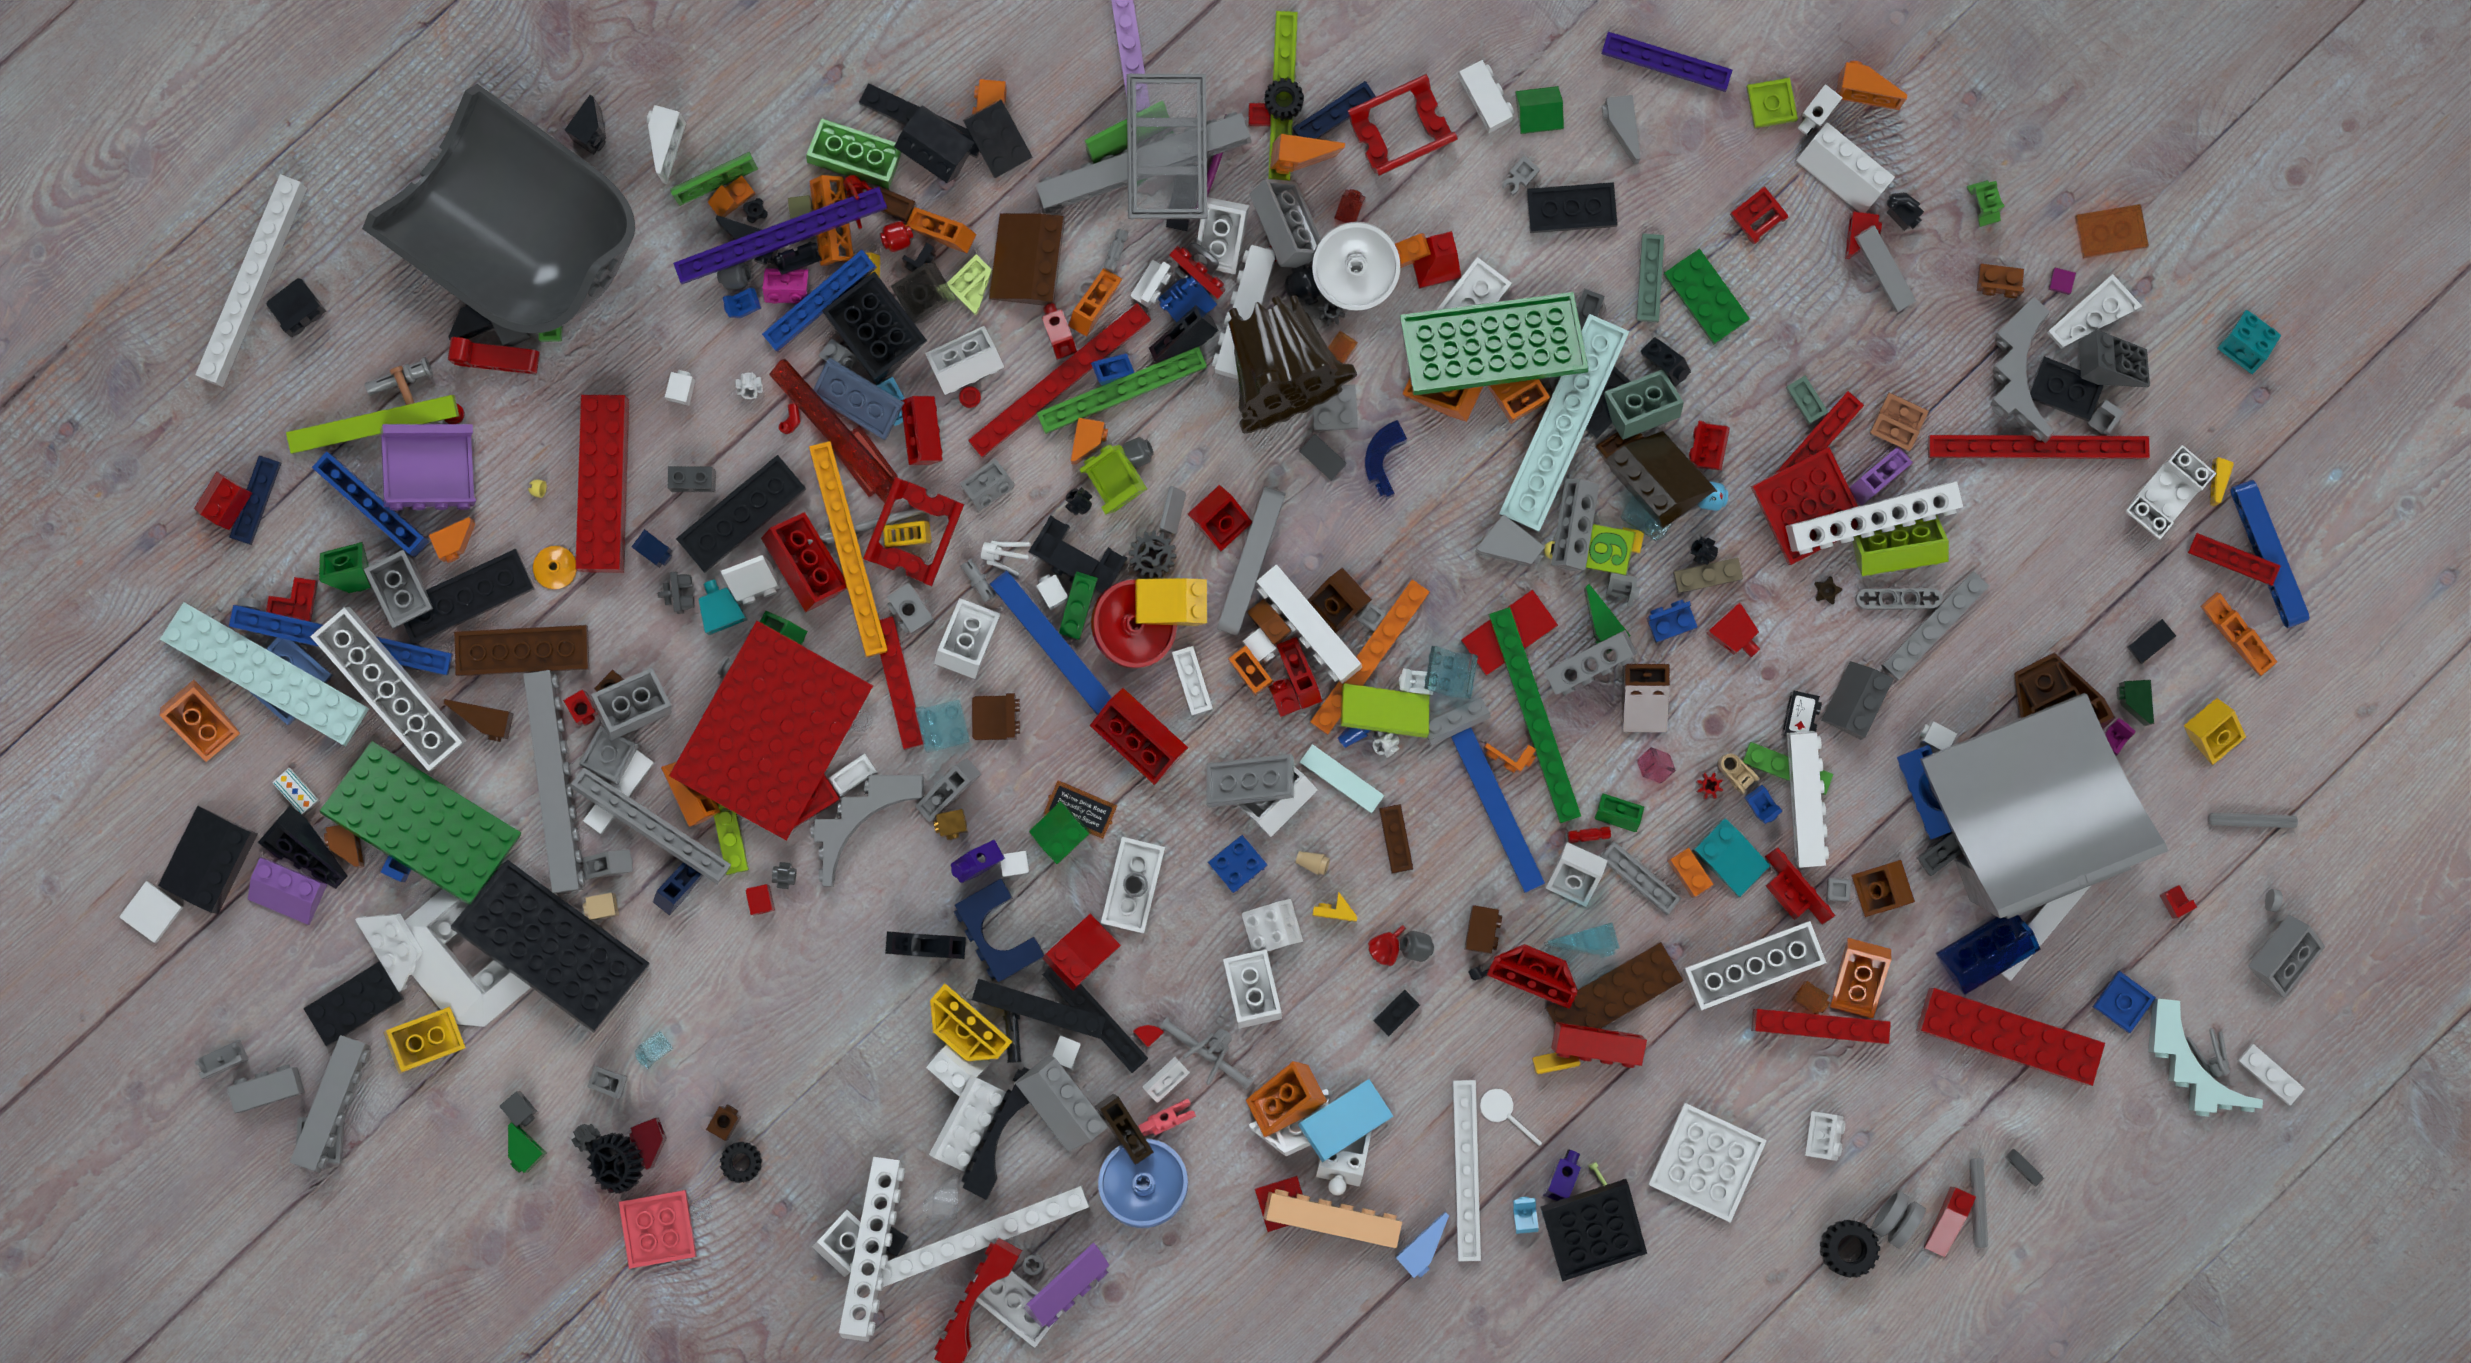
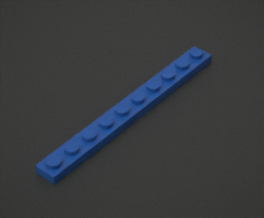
[229,605,453,675]

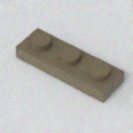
[1673,558,1743,594]

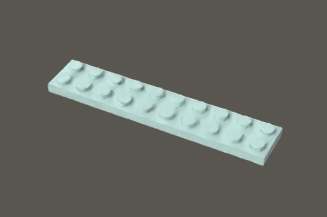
[1499,314,1630,532]
[160,602,369,747]

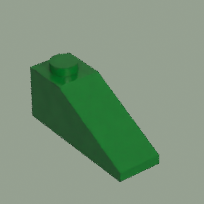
[1584,584,1631,654]

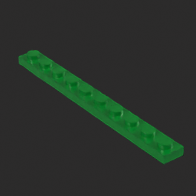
[1488,607,1581,823]

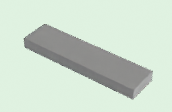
[1854,226,1916,312]
[1600,841,1682,915]

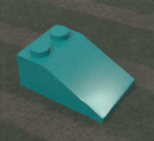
[1692,818,1770,898]

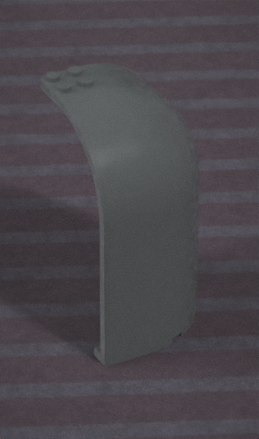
[362,84,635,333]

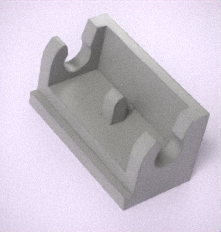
[195,1040,249,1079]

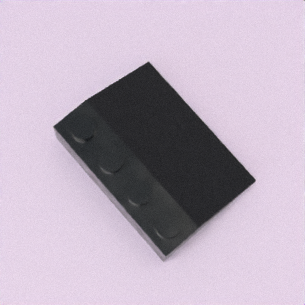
[822,272,927,384]
[158,806,258,914]

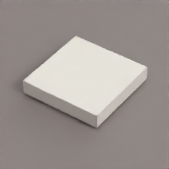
[119,881,183,943]

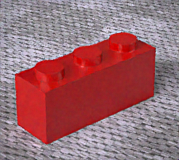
[901,396,943,465]

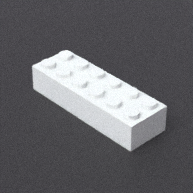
[1682,921,1826,1011]

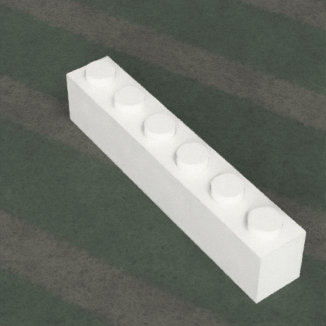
[1212,245,1276,379]
[1256,564,1362,684]
[1787,731,1829,868]

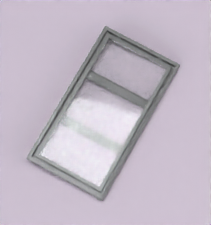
[1127,73,1207,220]

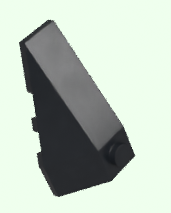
[258,806,348,889]

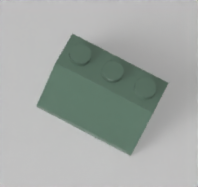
[1604,370,1684,440]

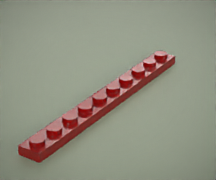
[968,303,1151,458]
[1928,435,2150,459]

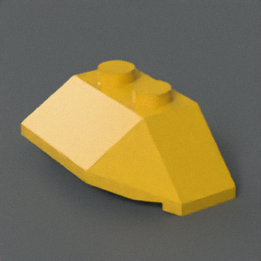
[930,983,1013,1061]

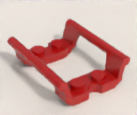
[1347,74,1458,176]
[863,477,965,586]

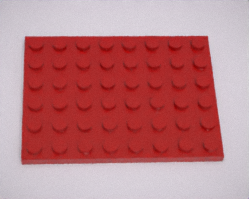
[669,620,873,841]

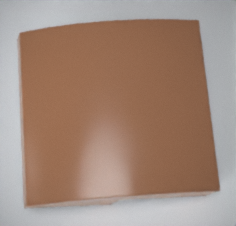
[1870,392,1929,451]

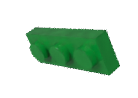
[1059,572,1098,640]

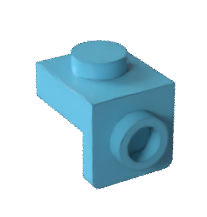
[1513,1197,1539,1234]

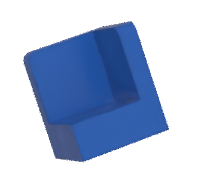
[380,856,411,882]

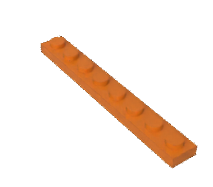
[1310,579,1430,735]

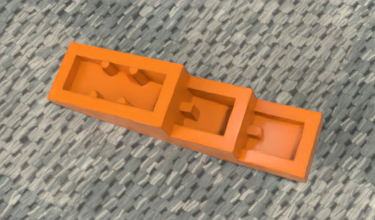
[2200,592,2277,676]

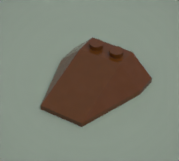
[2014,652,2115,729]

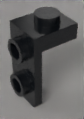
[1640,337,1691,387]

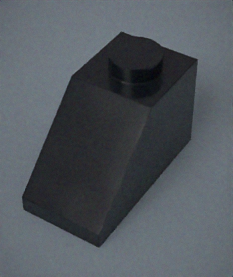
[448,304,494,340]

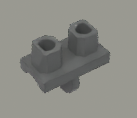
[657,572,695,614]

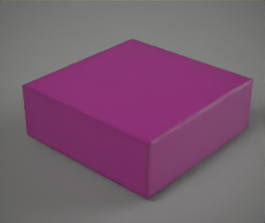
[2048,267,2076,295]

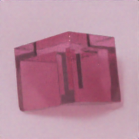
[1637,747,1676,783]

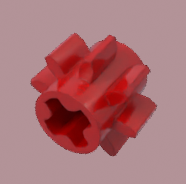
[1696,773,1723,799]

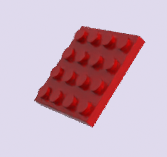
[1750,447,1858,565]

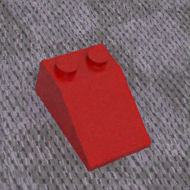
[1042,913,1121,990]

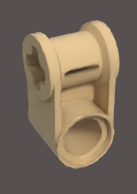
[1717,754,1759,795]

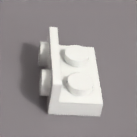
[1805,1111,1845,1161]

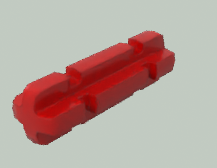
[1567,827,1611,843]

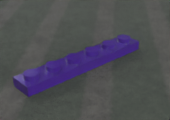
[1601,32,1733,92]

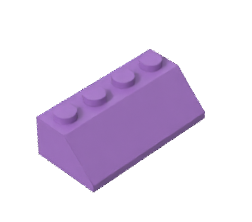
[1024,1243,1109,1328]

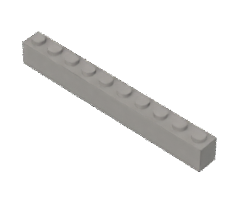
[1036,112,1251,213]
[524,670,585,894]

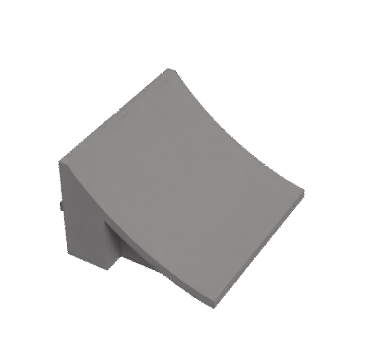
[1920,693,2168,919]

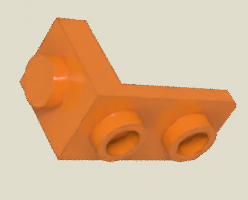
[1483,743,1536,773]

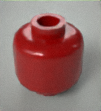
[879,221,914,252]

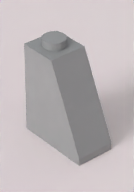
[1475,514,1545,567]

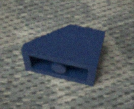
[632,529,673,568]

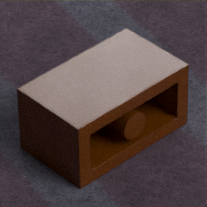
[1464,905,1502,954]

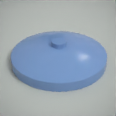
[1098,1139,1188,1228]

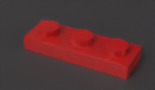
[1169,246,1226,299]

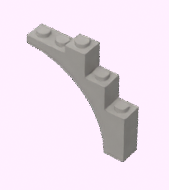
[1991,297,2054,443]
[811,775,924,887]

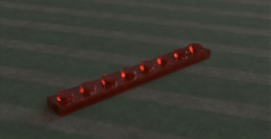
[769,359,894,503]

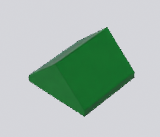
[1515,86,1564,134]

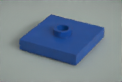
[2092,971,2156,1033]

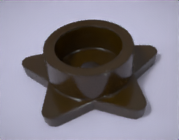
[1814,576,1843,605]

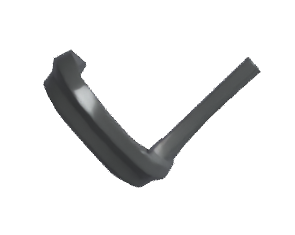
[1175,243,1219,279]

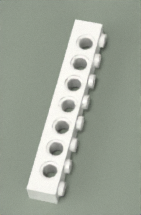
[1785,481,1963,555]
[839,1157,905,1342]

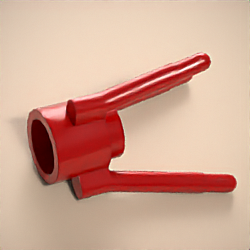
[843,175,872,229]

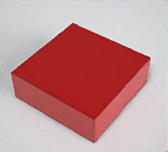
[1249,103,1270,127]

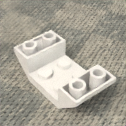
[2125,445,2216,540]

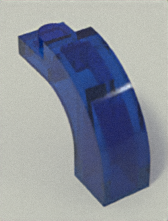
[1364,420,1407,500]

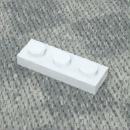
[1172,646,1213,716]
[2237,1044,2305,1106]

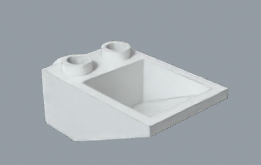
[1316,1131,1372,1195]

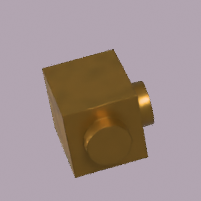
[933,809,968,840]

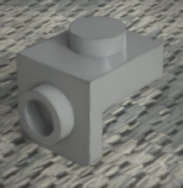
[818,338,858,370]
[1606,573,1640,607]

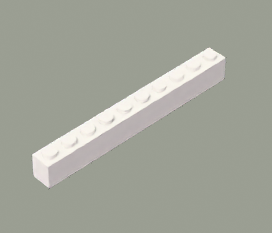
[195,174,307,387]
[871,1185,1090,1287]

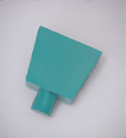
[698,579,748,635]

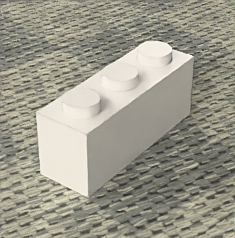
[1458,60,1514,133]

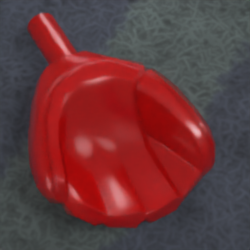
[1368,925,1406,966]

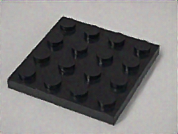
[1540,1179,1647,1282]

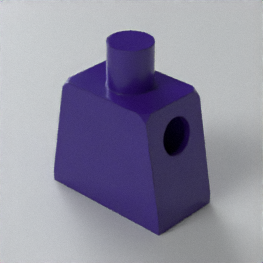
[951,840,1005,883]

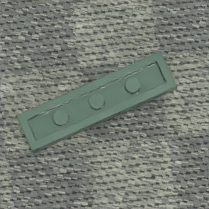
[1636,234,1664,323]

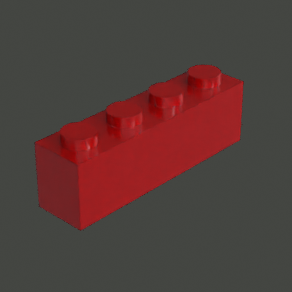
[1551,1022,1647,1068]

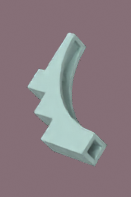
[2148,999,2263,1117]

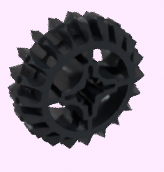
[587,1133,645,1194]

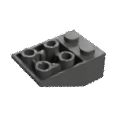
[2079,329,2150,387]

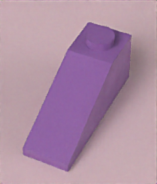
[1849,446,1913,506]

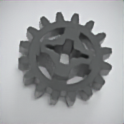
[1129,530,1177,579]

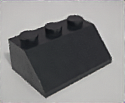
[894,105,976,183]

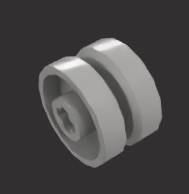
[1871,1190,1926,1249]

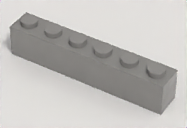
[290,1035,370,1173]

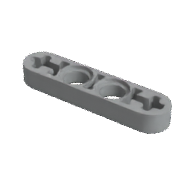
[1855,588,1943,610]

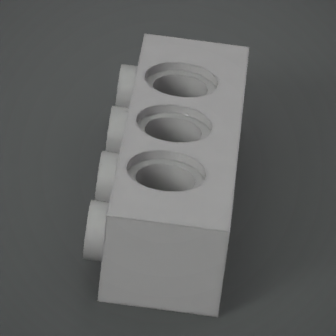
[1551,479,1599,571]
[1544,630,1637,696]

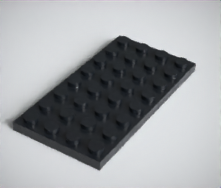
[451,859,650,1033]

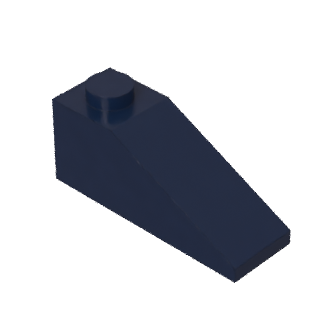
[653,862,703,916]

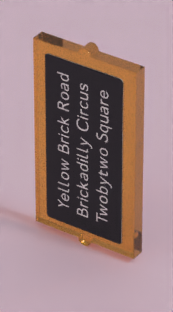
[1043,780,1118,839]

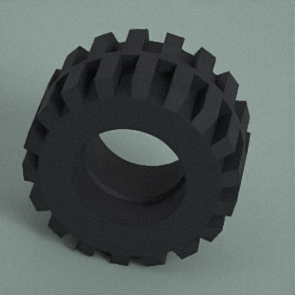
[1820,1220,1880,1278]

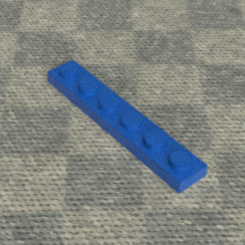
[762,250,877,352]

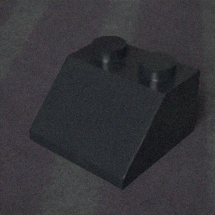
[565,95,606,155]

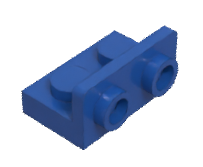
[1646,600,1698,643]

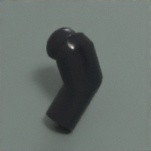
[1886,192,1921,212]

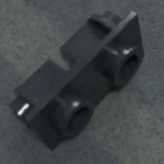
[773,241,822,275]

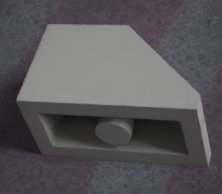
[582,850,633,880]

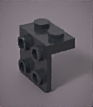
[266,278,326,337]

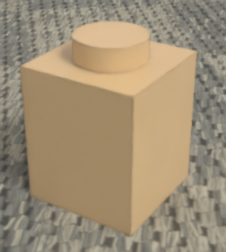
[583,893,619,920]

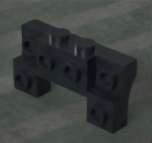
[1028,515,1128,594]

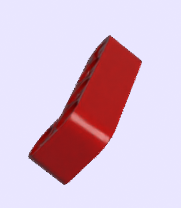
[448,337,540,374]

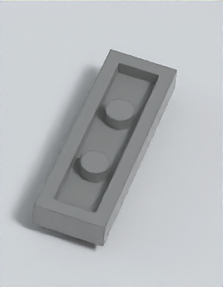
[1427,697,1491,746]

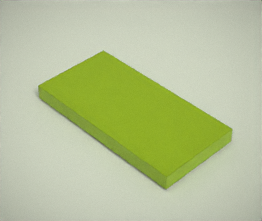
[1341,683,1430,738]

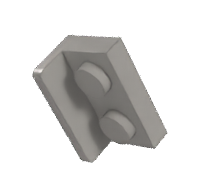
[959,458,1014,511]

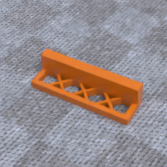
[809,175,853,266]

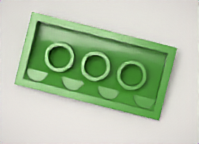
[1085,100,1170,164]
[806,118,902,190]
[670,151,758,206]

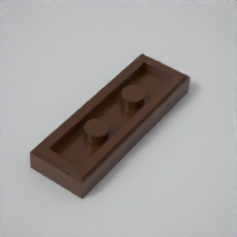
[1379,804,1413,874]

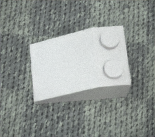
[647,105,686,184]
[1194,197,1250,274]
[721,555,780,605]
[934,598,1000,679]
[1223,949,1282,1029]

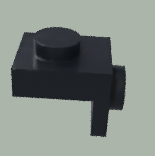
[902,243,936,273]

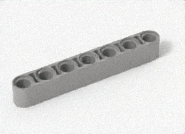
[1217,487,1286,636]

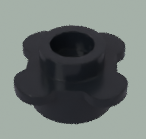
[743,198,768,223]

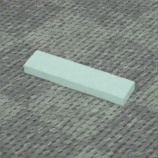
[1299,744,1384,814]

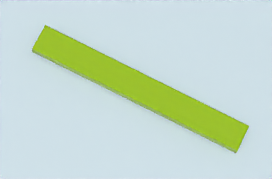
[1268,11,1298,181]
[286,395,459,454]

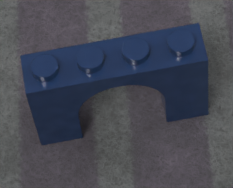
[953,879,1045,983]

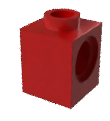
[563,689,598,726]

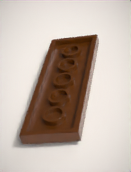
[454,625,589,676]
[1545,942,1684,1029]

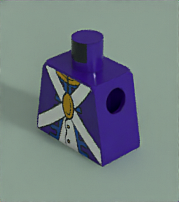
[1543,1149,1581,1201]

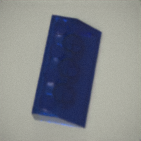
[1936,915,2041,995]

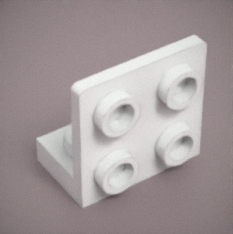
[1242,899,1303,952]

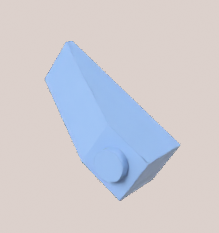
[1395,1212,1449,1278]

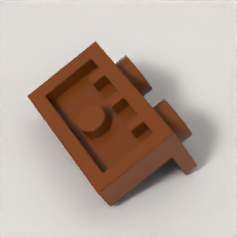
[1976,264,2024,298]

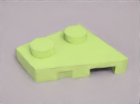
[945,254,992,315]

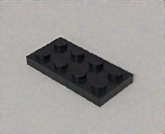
[1526,182,1618,233]
[303,961,404,1046]

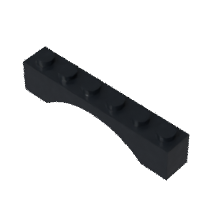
[961,1067,1030,1200]

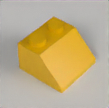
[2184,698,2246,765]

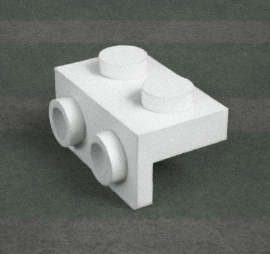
[1131,260,1172,308]

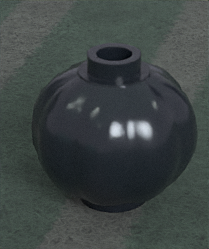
[1285,263,1321,306]

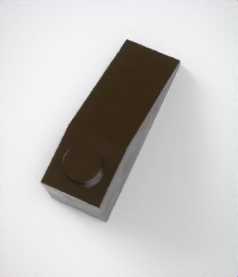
[1095,1094,1154,1165]

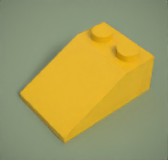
[1135,578,1207,626]
[383,1007,466,1074]

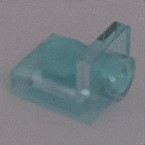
[635,1031,673,1069]

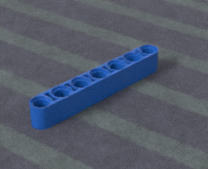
[2230,480,2310,628]

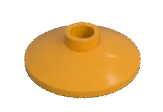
[533,546,577,589]

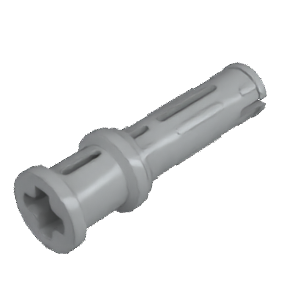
[365,357,433,396]

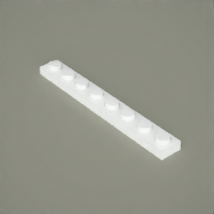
[1453,1080,1481,1261]

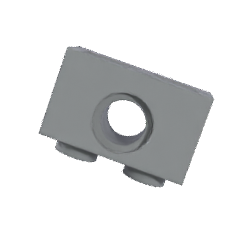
[887,582,935,635]

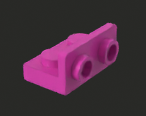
[762,268,809,304]

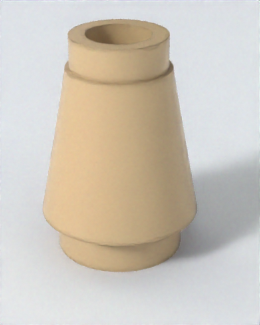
[1296,851,1330,875]

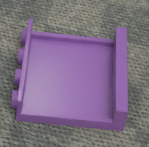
[381,424,476,510]

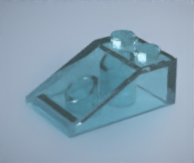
[1544,923,1620,958]

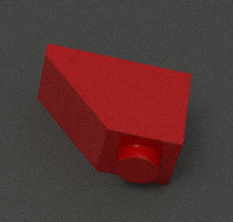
[1845,211,1882,259]

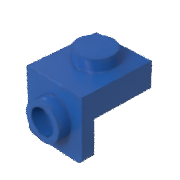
[723,288,761,318]
[1744,785,1782,824]

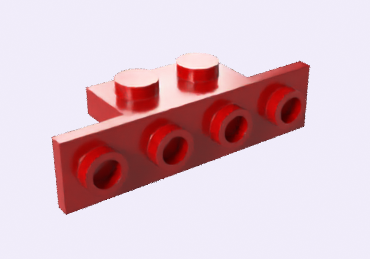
[1765,847,1835,925]

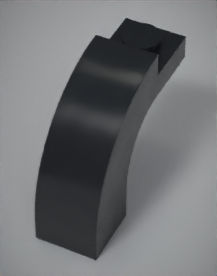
[885,931,966,959]

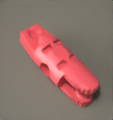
[1138,1099,1196,1137]

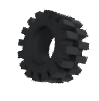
[1264,78,1304,121]
[720,1142,762,1183]

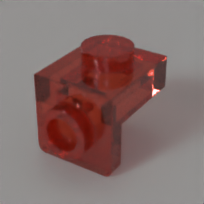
[1334,189,1366,223]

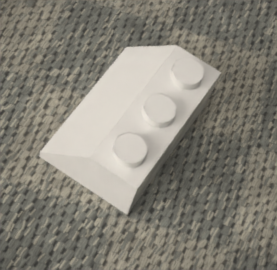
[925,326,1004,395]
[1237,766,1317,837]

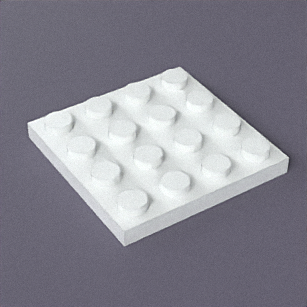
[1648,1103,1767,1223]

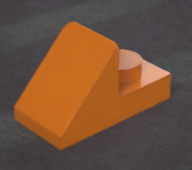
[708,175,755,217]

